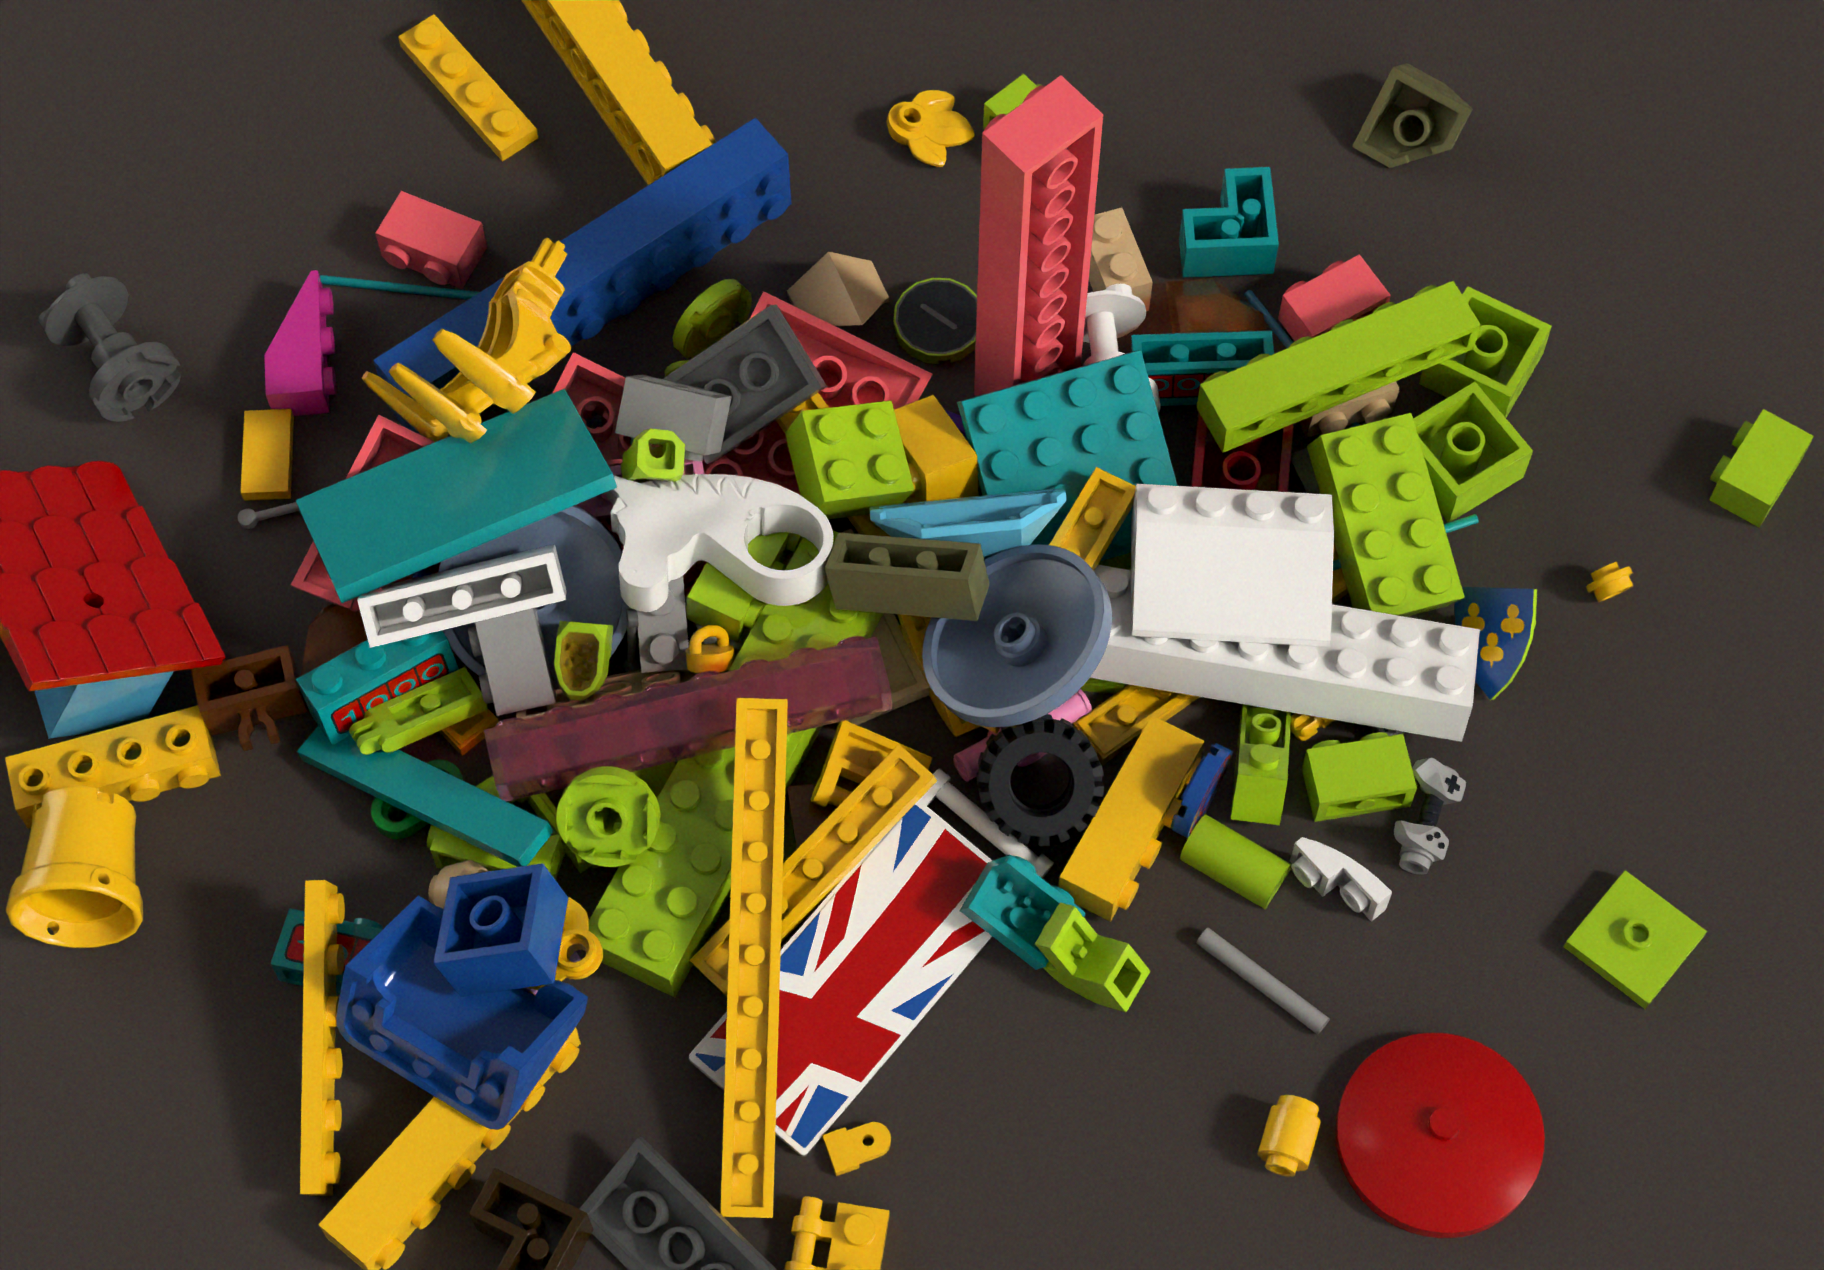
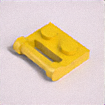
[811,719,933,807]

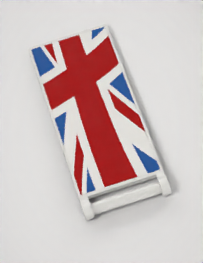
[689,768,1054,1157]

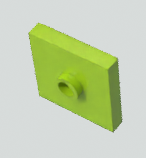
[1563,870,1707,1009]

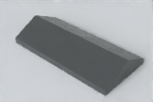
[579,1137,777,1270]

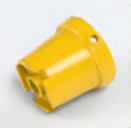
[6,787,143,948]

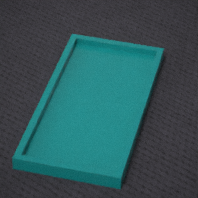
[296,389,617,603]

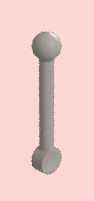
[238,502,300,529]

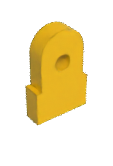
[822,1122,891,1176]

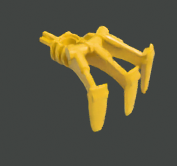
[362,238,571,443]

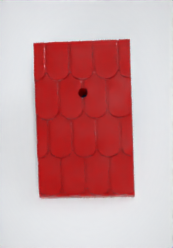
[0,461,226,739]

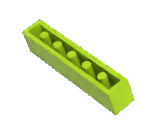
[1197,281,1481,453]

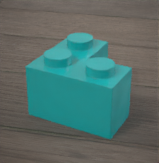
[1179,167,1279,278]

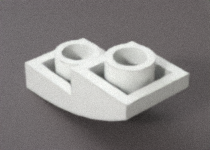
[1290,837,1392,921]

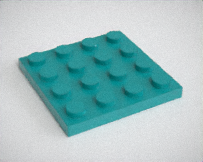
[957,350,1177,562]

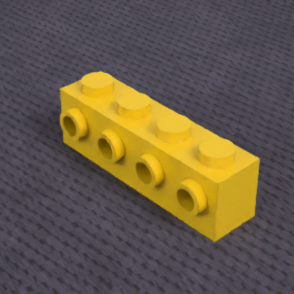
[5,705,221,828]
[1058,715,1204,922]

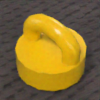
[685,625,735,674]

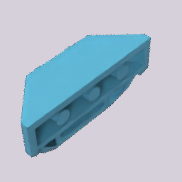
[870,488,1066,560]

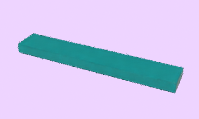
[297,725,554,867]

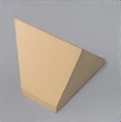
[787,252,889,326]

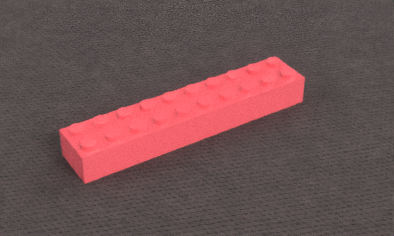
[974,75,1103,396]

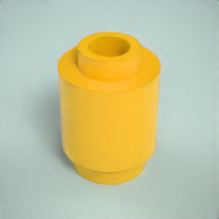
[1258,1095,1321,1177]

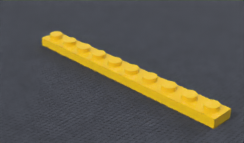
[721,698,788,1218]

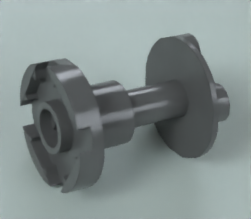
[38,273,181,422]

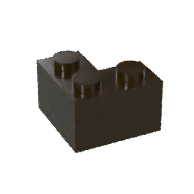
[469,1168,594,1270]

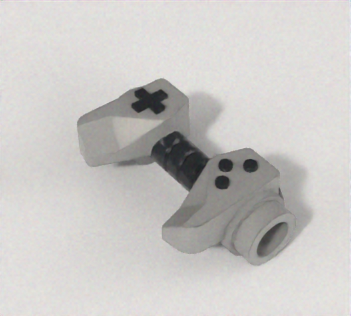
[1394,758,1466,875]

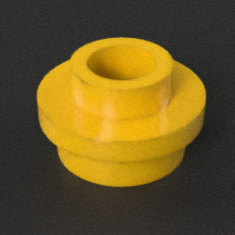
[1586,562,1634,602]

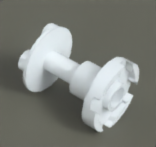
[1083,284,1161,412]

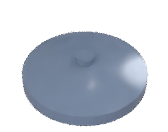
[438,505,630,690]
[922,545,1112,727]

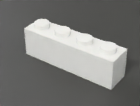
[357,544,567,648]

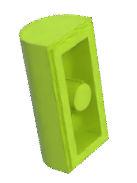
[1180,814,1292,910]

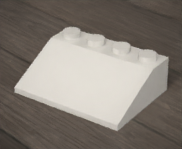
[1131,484,1334,647]

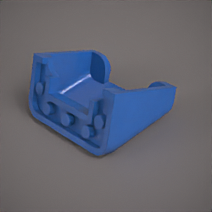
[336,895,588,1130]

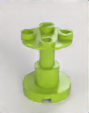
[556,725,675,867]

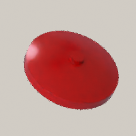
[1335,1033,1545,1238]

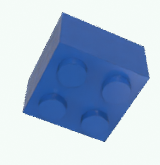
[433,863,568,997]

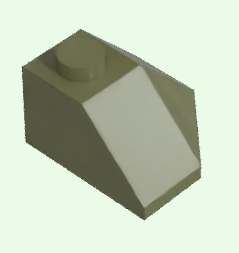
[1352,63,1473,168]

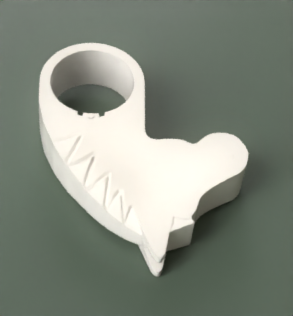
[607,474,833,612]

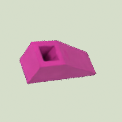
[264,270,337,416]

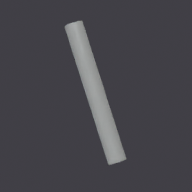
[1196,927,1330,1035]

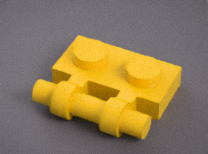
[784,1196,890,1270]

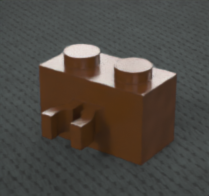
[191,645,307,751]

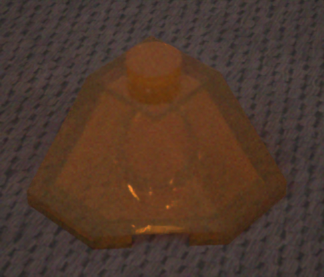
[1166,278,1266,334]

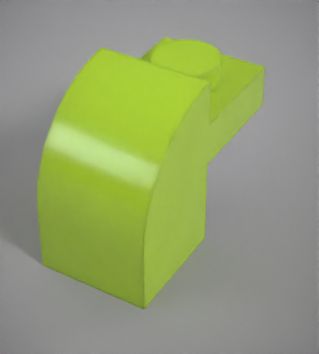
[1035,902,1151,1012]

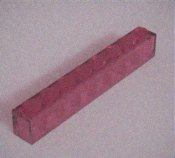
[484,636,892,802]

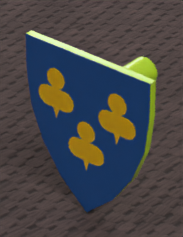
[1454,587,1537,700]

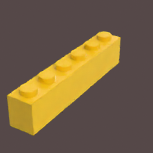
[318,991,581,1270]

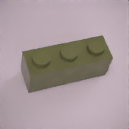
[825,533,990,621]

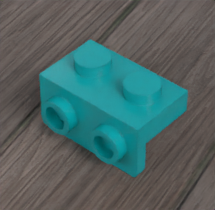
[959,855,1086,970]

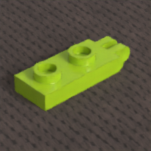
[349,667,488,755]

